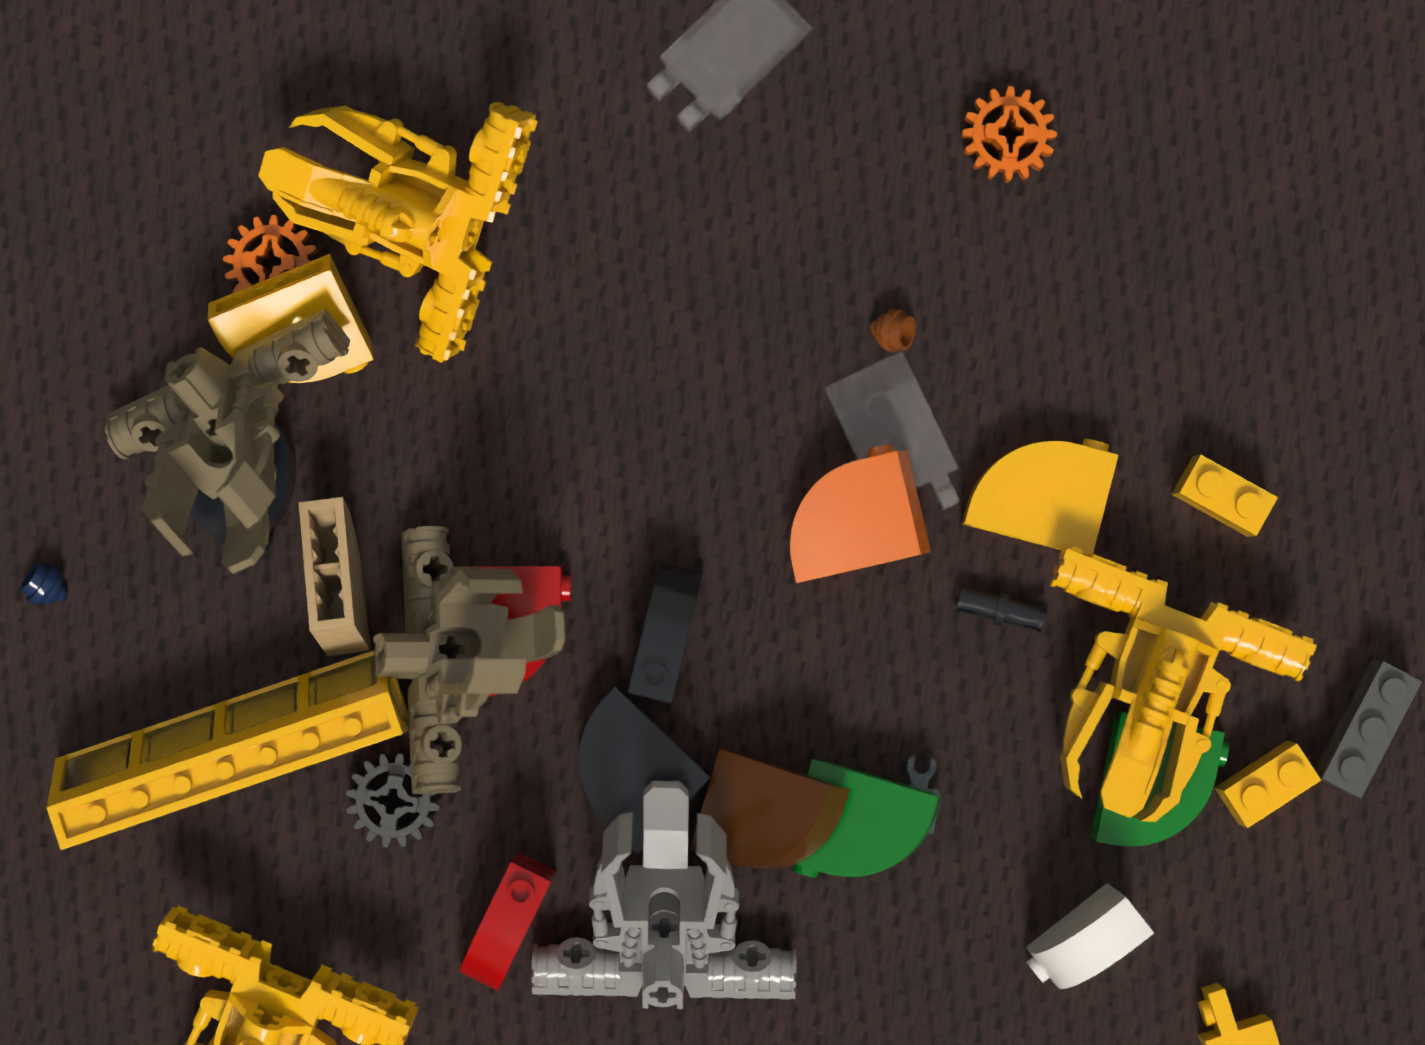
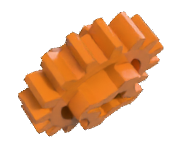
[961,86,1057,183]
[223,215,319,292]

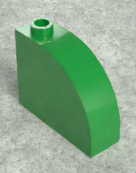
[1091,710,1229,847]
[792,759,943,878]

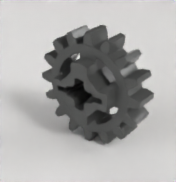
[346,752,442,848]

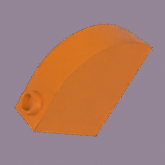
[790,444,931,583]

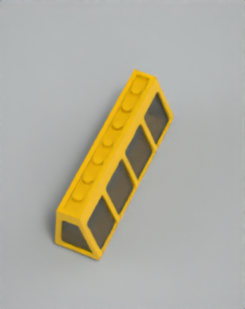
[46,650,409,850]

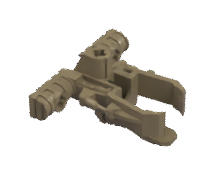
[105,308,350,574]
[374,526,565,794]

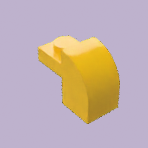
[1198,983,1280,1045]

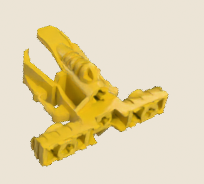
[258,102,538,363]
[1050,546,1317,822]
[152,905,419,1045]

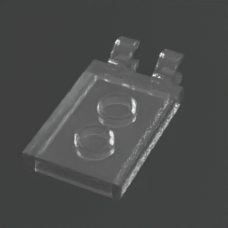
[647,0,813,133]
[824,351,960,511]

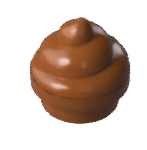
[869,309,916,353]

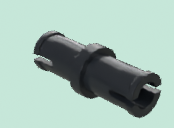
[956,585,1047,633]

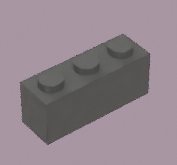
[1314,660,1422,799]

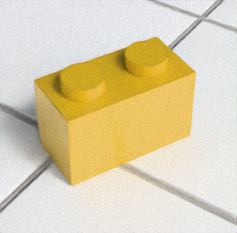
[1171,455,1278,537]
[1214,741,1321,828]

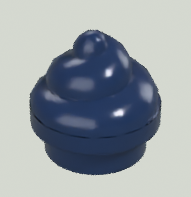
[20,561,67,605]

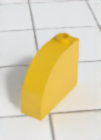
[208,254,374,383]
[961,439,1119,556]

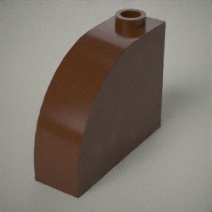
[690,749,850,869]

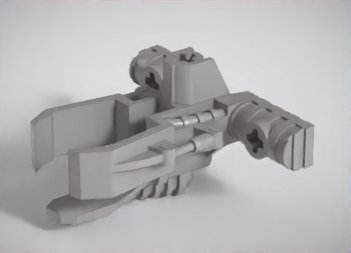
[532,781,796,1009]

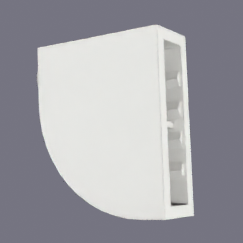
[1026,883,1154,989]

